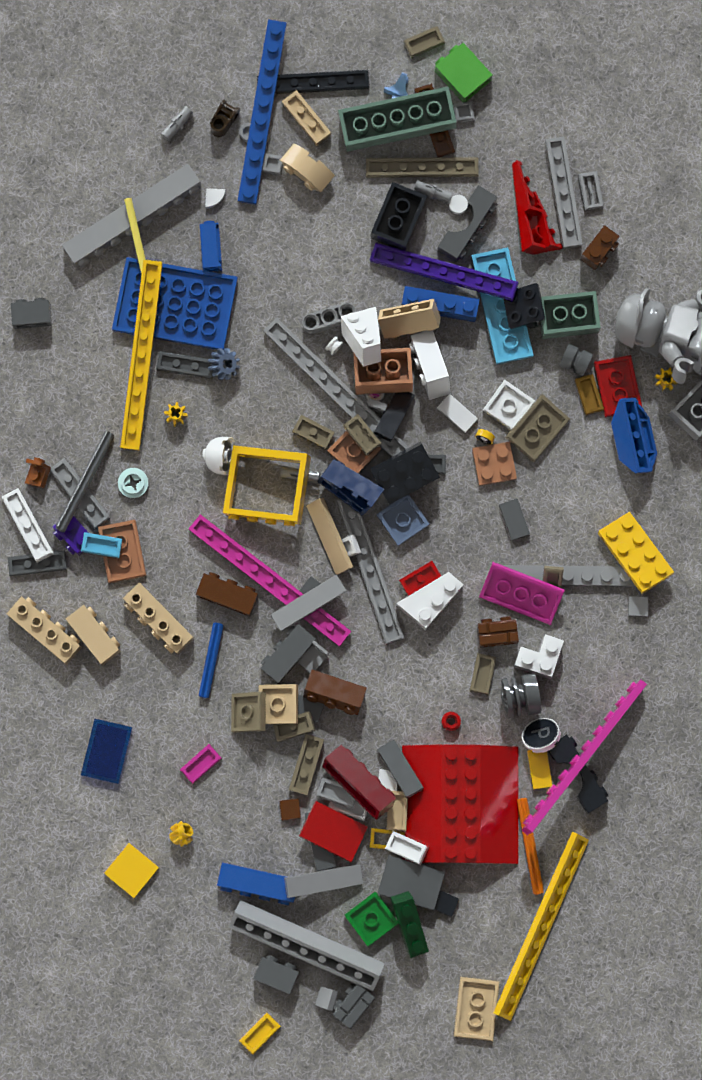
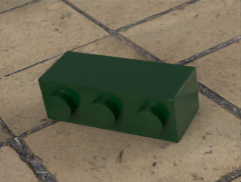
[390,891,429,958]

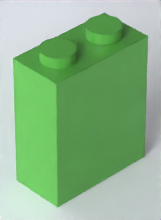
[435,43,493,103]

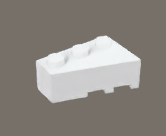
[341,307,381,367]
[409,330,451,400]
[396,572,464,631]

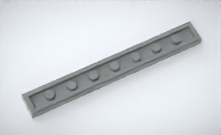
[337,499,404,645]

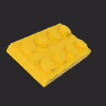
[598,511,674,594]

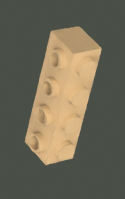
[123,582,194,655]
[7,596,82,665]

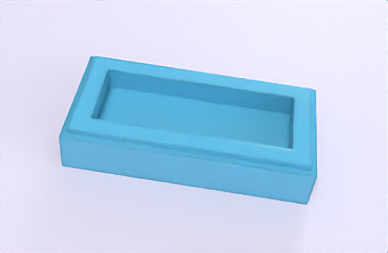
[81,532,122,559]

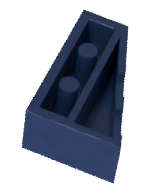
[317,459,384,516]

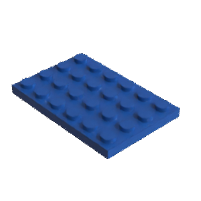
[112,257,238,350]

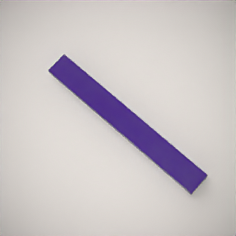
[370,243,519,301]

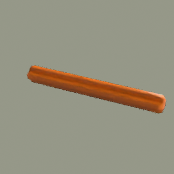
[517,798,544,895]

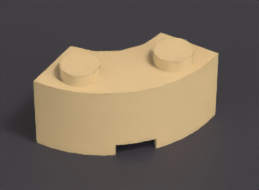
[280,144,335,192]

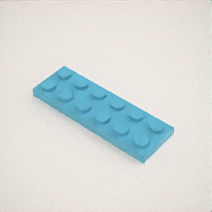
[471,247,534,365]

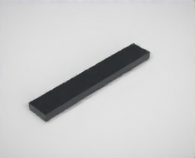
[257,70,369,94]

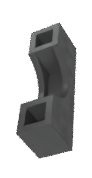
[437,185,498,262]

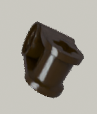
[210,100,240,137]

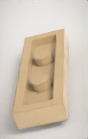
[282,90,331,146]

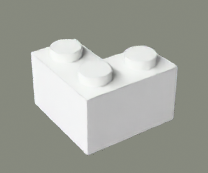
[514,634,564,679]

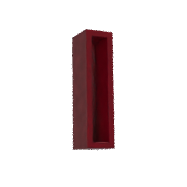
[322,744,396,820]

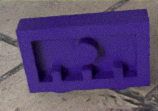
[52,516,89,556]

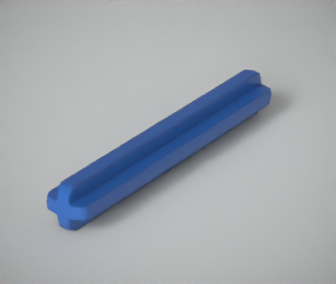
[199,622,223,698]

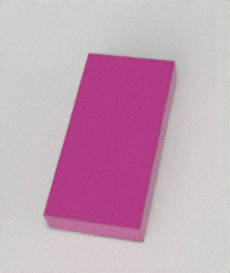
[180,744,222,784]

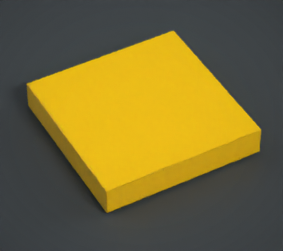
[104,843,159,898]

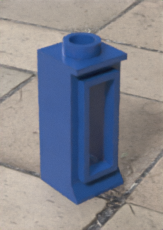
[200,221,222,272]

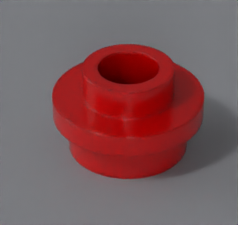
[441,712,461,731]

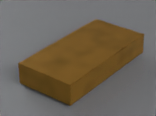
[575,374,604,416]

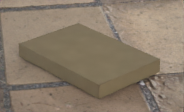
[505,394,570,462]

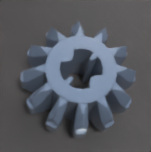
[208,348,241,380]

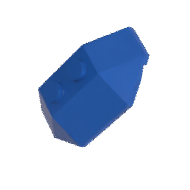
[611,398,657,474]

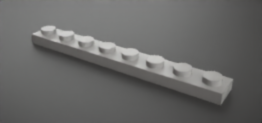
[503,565,636,587]

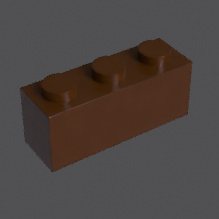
[195,572,258,617]
[303,670,367,715]

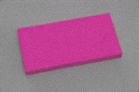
[479,562,565,625]

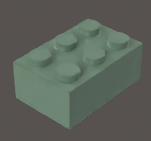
[540,291,601,339]

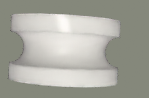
[325,337,343,356]

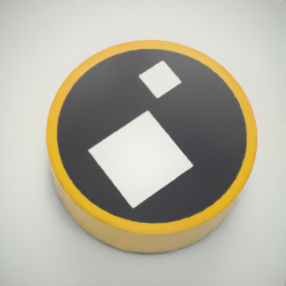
[475,429,495,445]

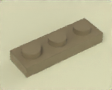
[289,734,324,796]

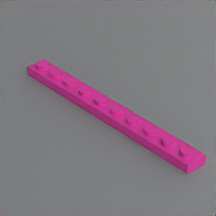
[188,514,351,647]
[522,680,647,835]

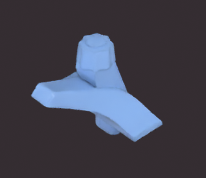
[384,72,409,98]

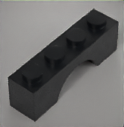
[548,734,609,814]

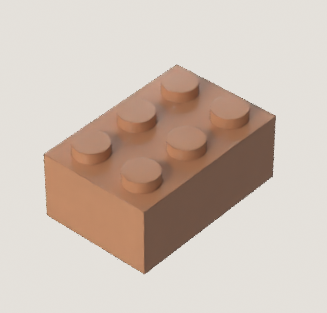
[354,348,413,395]

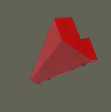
[512,160,563,255]

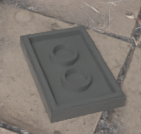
[378,855,445,910]

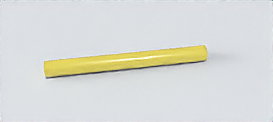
[124,198,146,273]

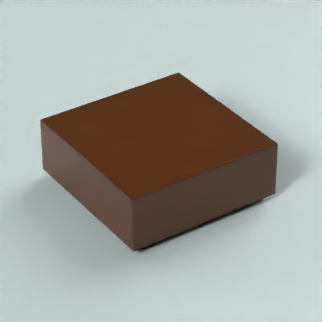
[279,798,301,820]

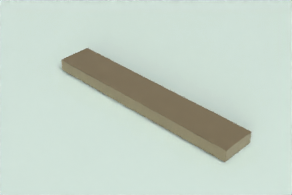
[366,157,479,178]

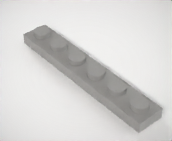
[545,137,583,249]

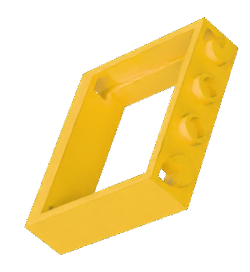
[223,445,311,527]

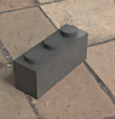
[261,624,316,684]

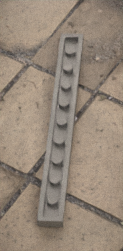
[263,318,409,457]

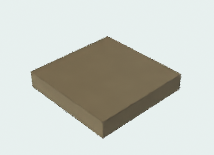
[231,692,266,733]

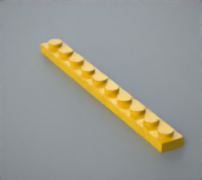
[120,260,163,451]
[493,832,589,1021]

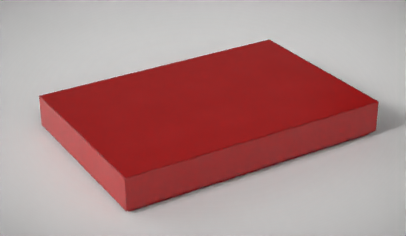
[594,355,642,417]
[298,801,368,862]

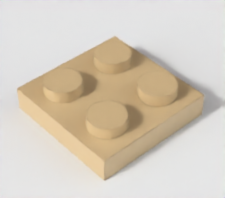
[259,684,298,724]

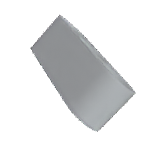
[302,303,356,334]

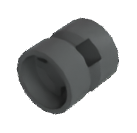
[559,344,593,376]

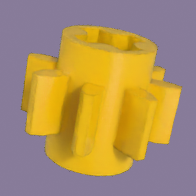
[654,368,678,391]
[164,402,188,427]
[169,821,193,847]

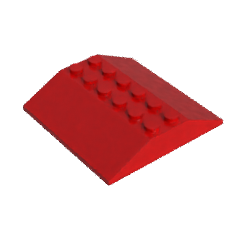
[401,744,518,864]

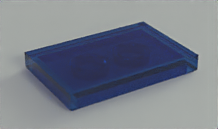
[81,719,133,784]

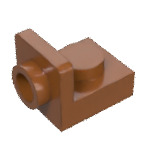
[25,457,51,489]

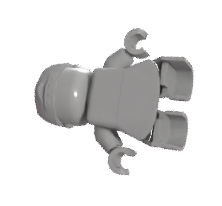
[615,288,702,384]

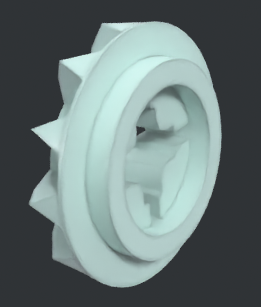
[118,468,148,498]

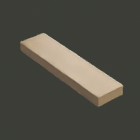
[306,497,353,575]

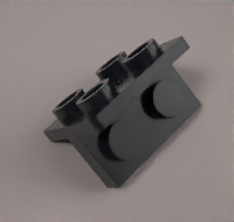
[504,283,545,329]

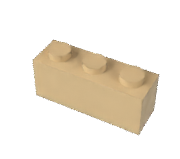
[378,299,441,339]
[66,605,121,666]

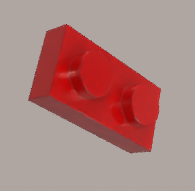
[399,561,441,596]

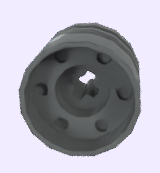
[500,673,541,719]

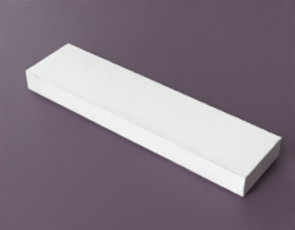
[2,488,54,563]

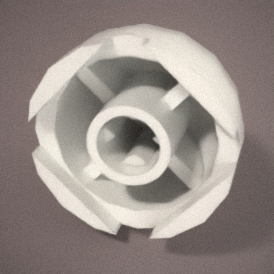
[203,437,235,475]

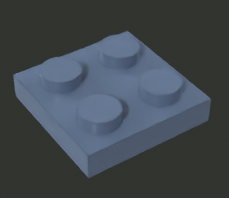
[376,495,430,546]

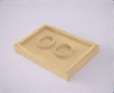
[454,977,499,1041]

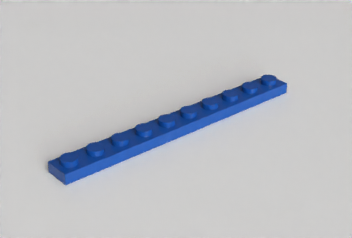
[238,19,287,205]

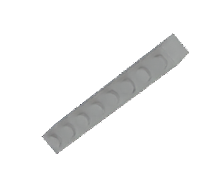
[62,164,201,267]
[228,900,385,991]

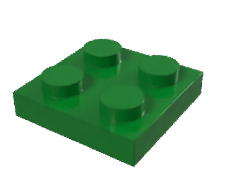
[345,891,398,947]

